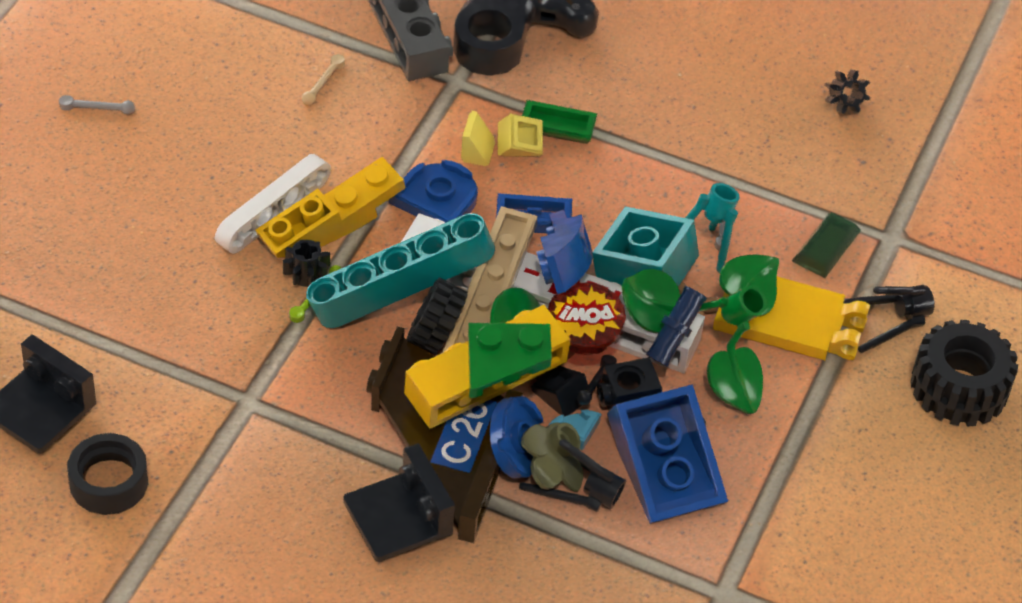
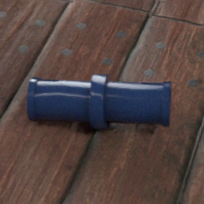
[645,285,707,367]

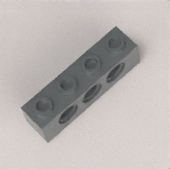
[368,0,453,82]

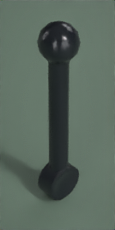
[576,355,617,406]

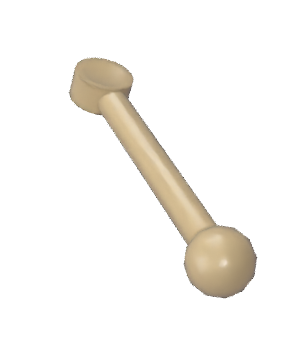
[302,54,345,105]

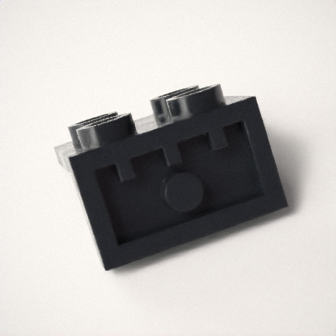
[0,334,96,454]
[343,443,455,562]

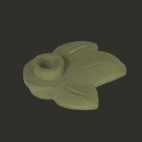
[521,422,583,492]

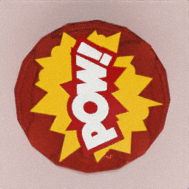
[547,282,626,355]

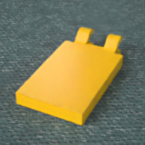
[713,276,870,361]

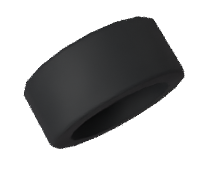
[67,433,148,515]

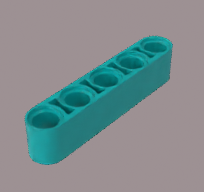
[306,213,495,328]

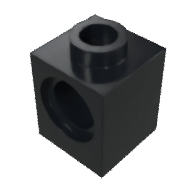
[597,357,662,411]

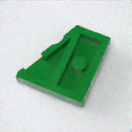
[468,323,552,398]

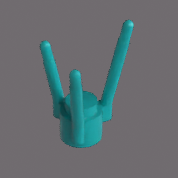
[685,183,740,273]

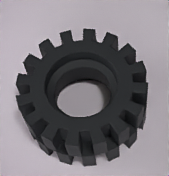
[407,277,468,355]

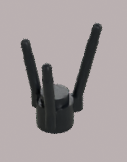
[844,285,935,353]
[519,439,626,512]

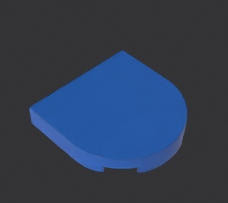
[389,160,478,223]

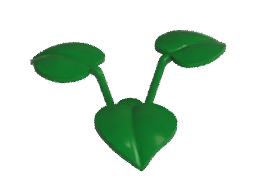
[622,254,779,414]

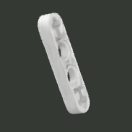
[215,154,331,254]

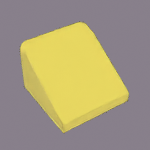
[461,111,495,166]
[498,114,543,157]

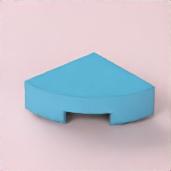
[549,410,601,450]

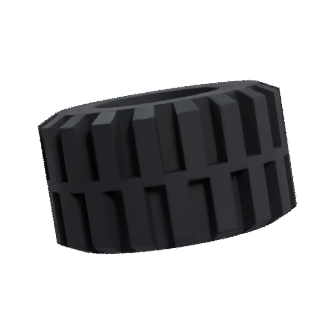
[911,320,1018,426]

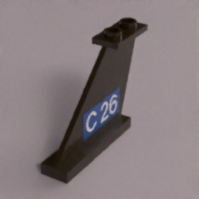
[366,326,523,544]

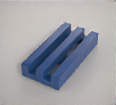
[496,193,572,234]

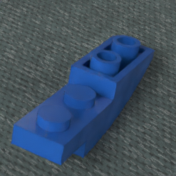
[536,210,593,294]

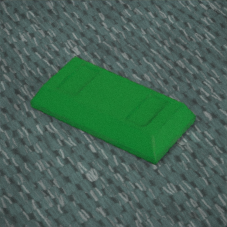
[522,100,598,143]

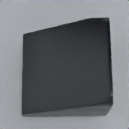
[531,366,592,416]

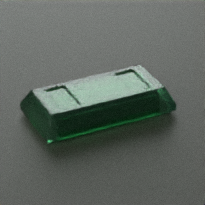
[792,212,861,278]

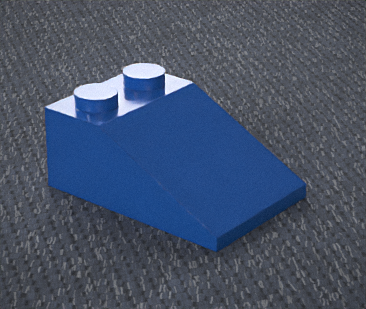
[607,384,728,524]

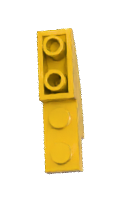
[255,156,406,258]

